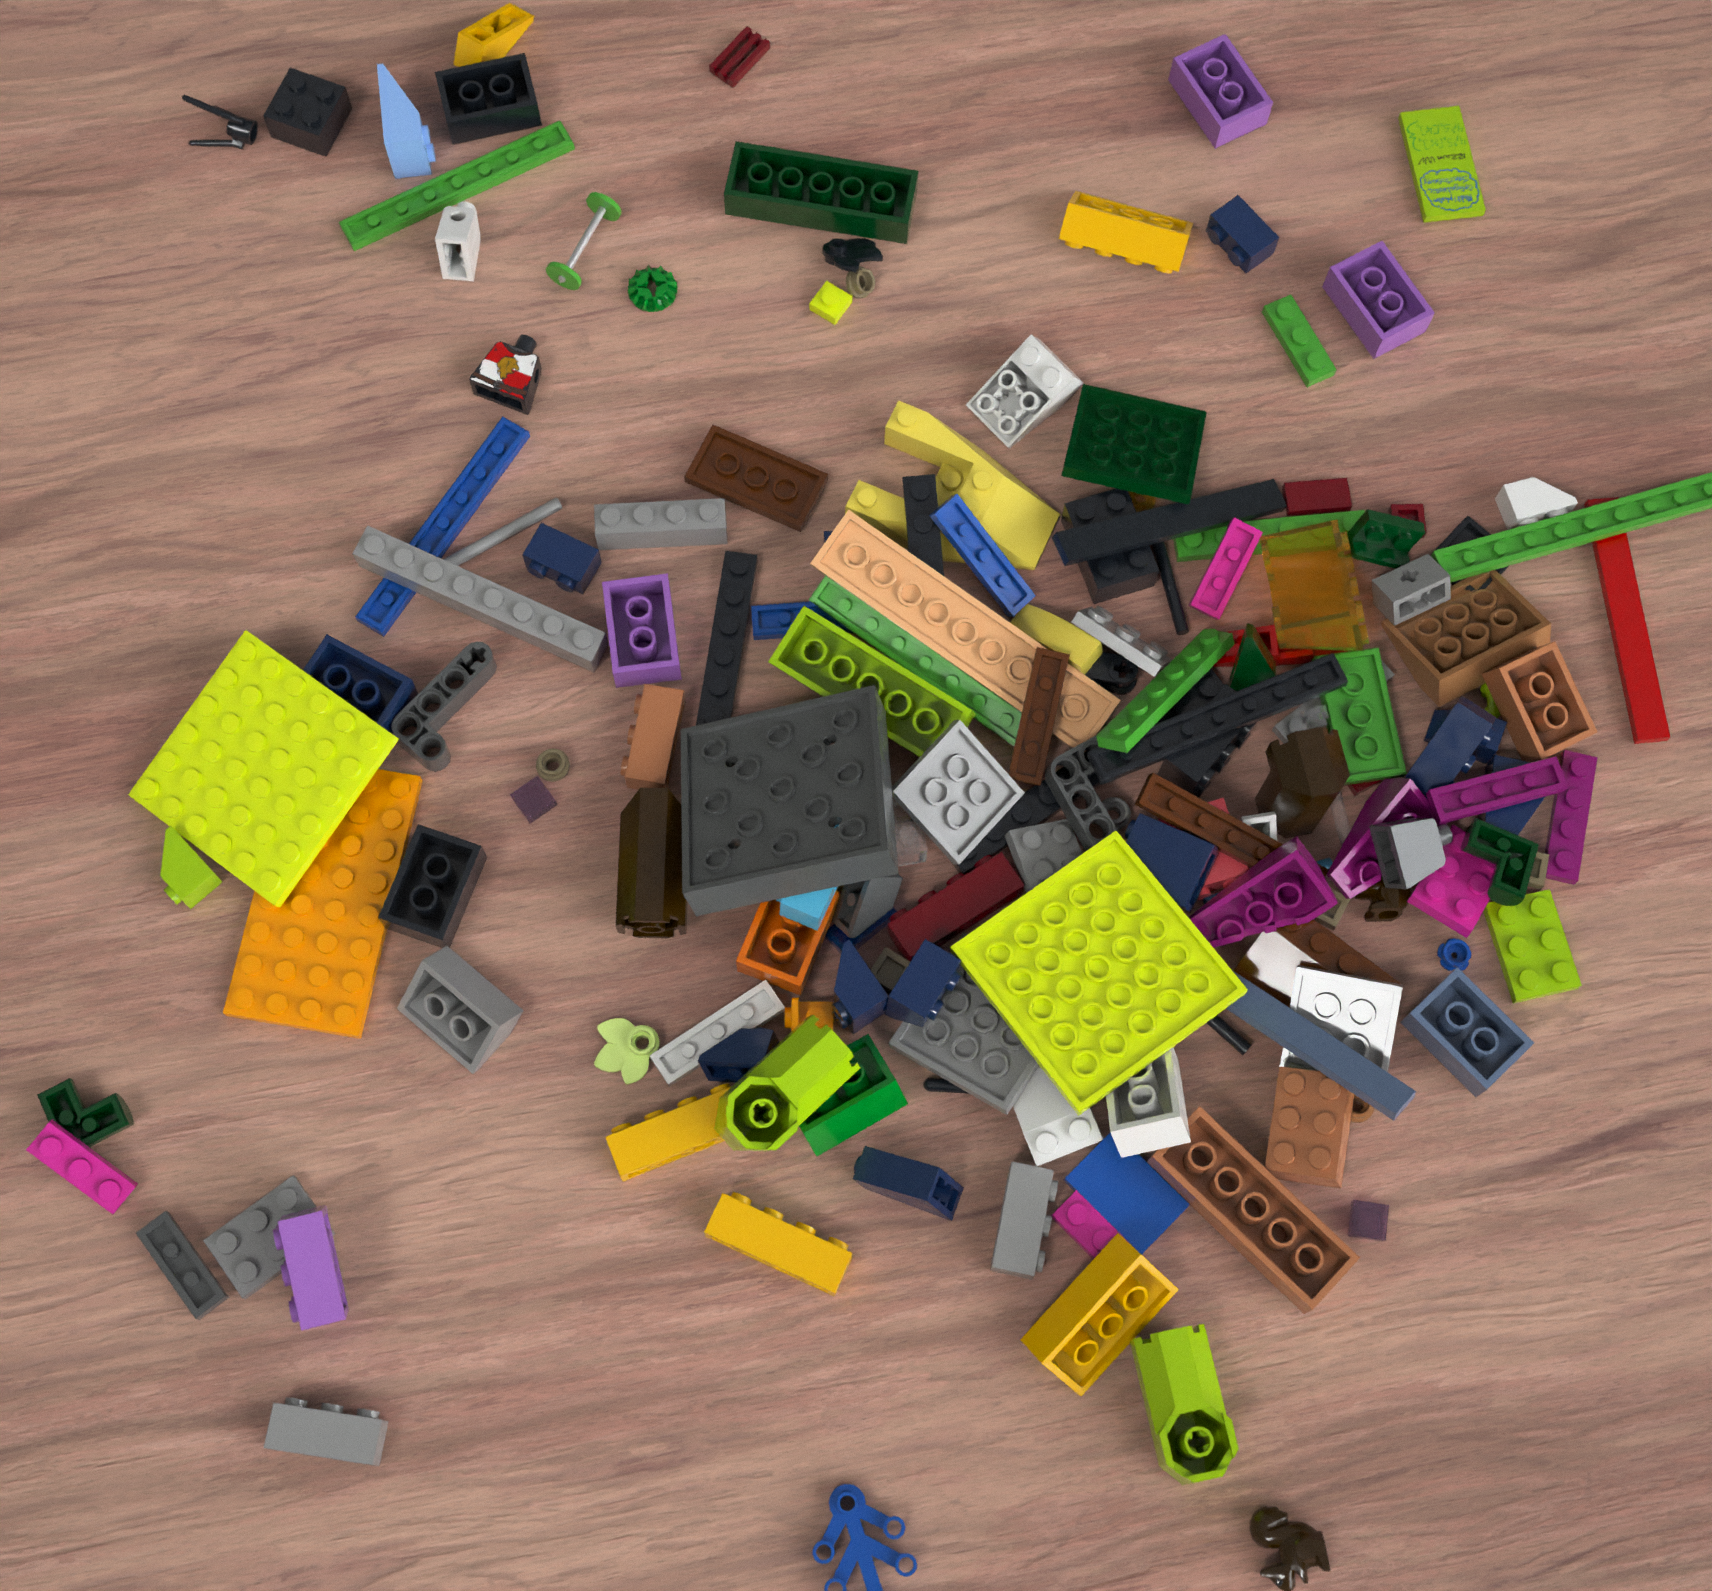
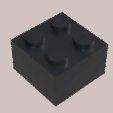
[263,67,353,157]

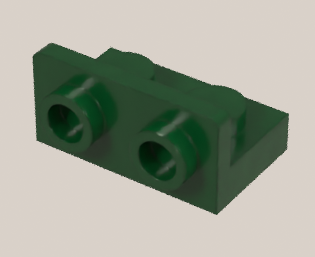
[1347,509,1425,569]

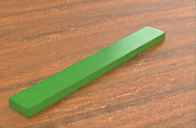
[339,120,575,251]
[809,576,1022,746]

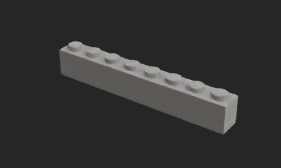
[352,525,608,672]

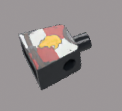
[469,334,542,415]

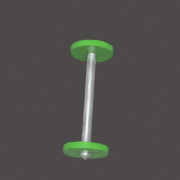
[546,192,622,290]

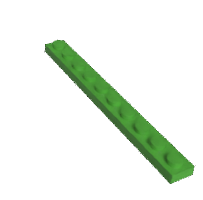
[1431,472,1712,582]

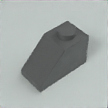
[831,874,903,938]

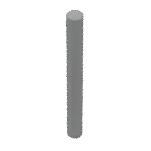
[443,497,563,566]

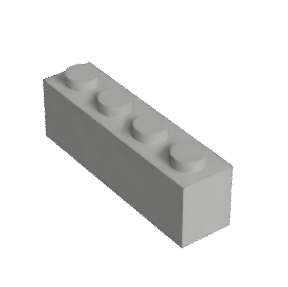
[594,498,727,550]

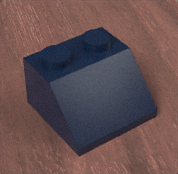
[885,939,962,1027]
[832,940,889,1034]

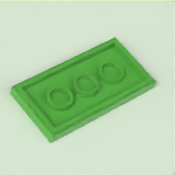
[1312,648,1407,785]

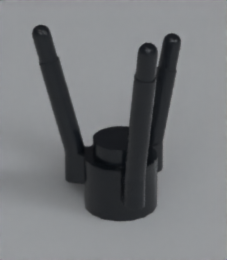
[182,95,258,150]

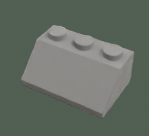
[397,946,524,1074]

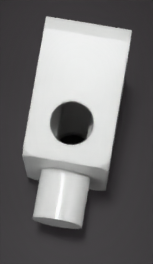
[435,201,481,282]

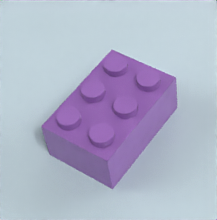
[1168,34,1273,148]
[1322,241,1435,359]
[602,574,682,688]
[273,1205,349,1331]

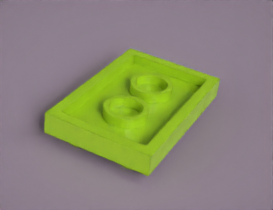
[1483,889,1582,1004]

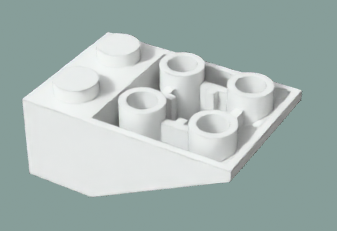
[966,334,1084,449]

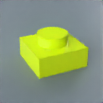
[809,281,853,325]

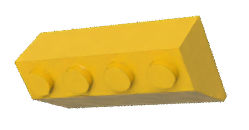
[1059,190,1193,274]
[1020,1233,1179,1396]

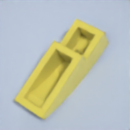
[1010,604,1103,675]

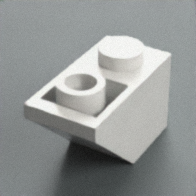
[1495,477,1578,530]

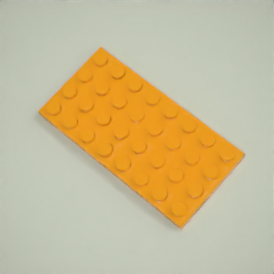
[223,769,423,1039]

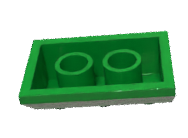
[799,1034,908,1156]

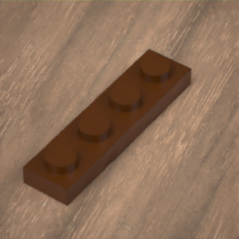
[1008,647,1070,786]

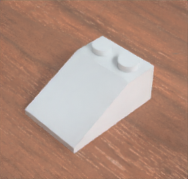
[1013,1066,1103,1166]

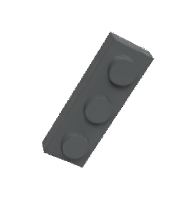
[136,1211,229,1320]

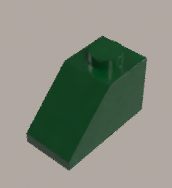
[1228,623,1277,692]

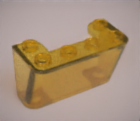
[1260,519,1370,651]

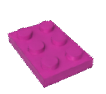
[1407,824,1495,938]

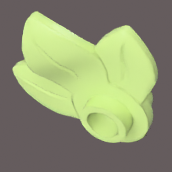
[594,1018,660,1085]

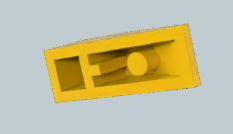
[453,3,534,67]

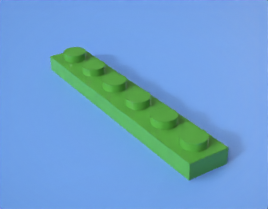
[1173,510,1364,562]
[1096,629,1234,753]

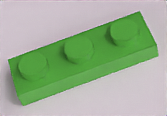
[1262,294,1337,387]

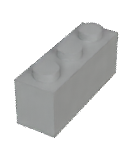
[990,1161,1058,1280]
[263,1397,388,1466]

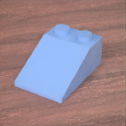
[377,64,436,179]

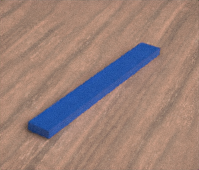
[355,416,530,637]

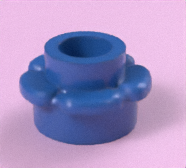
[1437,939,1471,971]

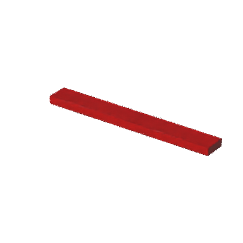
[1584,497,1670,744]

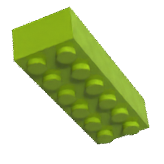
[768,605,976,757]

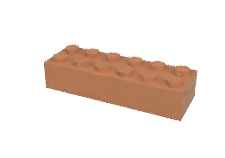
[1147,1106,1360,1314]

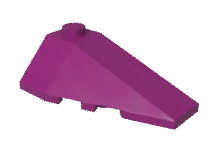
[1327,778,1448,899]
[1188,836,1338,948]

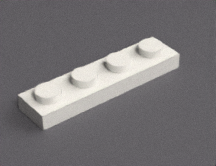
[650,980,785,1087]

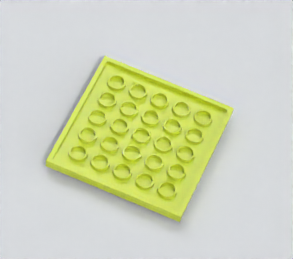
[128,630,399,907]
[950,831,1248,1116]

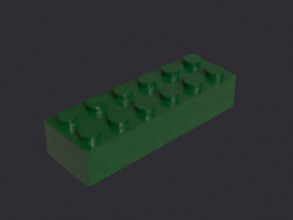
[724,141,919,244]

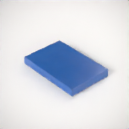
[1064,1132,1190,1255]

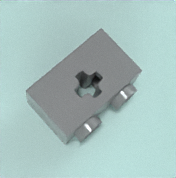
[1372,554,1451,626]

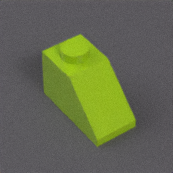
[160,826,222,909]

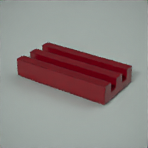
[709,26,771,88]

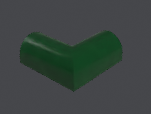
[1461,818,1539,906]
[37,1078,134,1147]

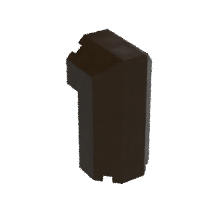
[1255,727,1350,838]
[615,787,688,939]

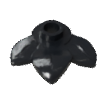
[822,238,883,273]

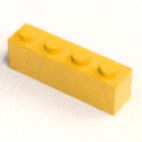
[605,1083,731,1182]
[704,1192,853,1297]

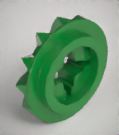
[628,265,678,312]

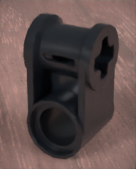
[1085,652,1138,695]

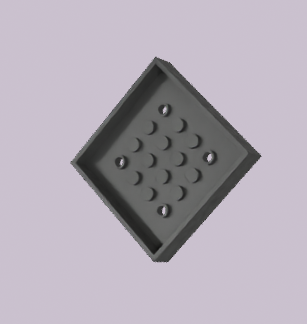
[681,685,899,916]

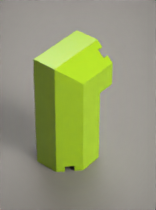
[714,1015,860,1151]
[1130,1324,1239,1485]

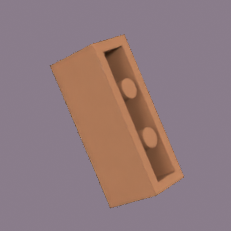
[620,684,686,790]

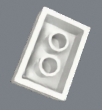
[1106,1047,1191,1158]

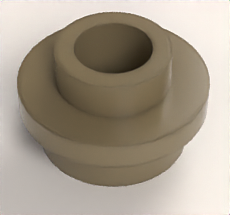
[846,266,875,298]
[536,749,570,782]

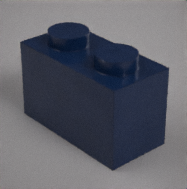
[1206,195,1279,273]
[522,523,602,594]

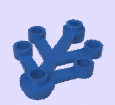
[813,1484,917,1591]

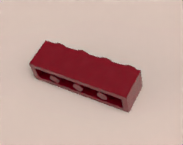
[887,852,1024,962]

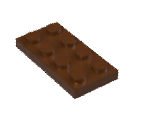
[684,424,828,532]

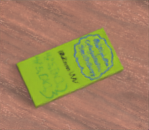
[1398,106,1486,223]

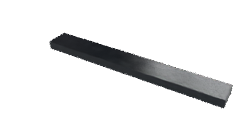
[1052,479,1287,566]
[1087,653,1348,785]

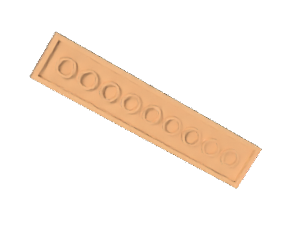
[810,510,1121,752]

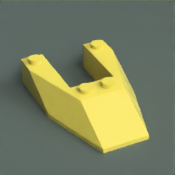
[845,400,1060,570]

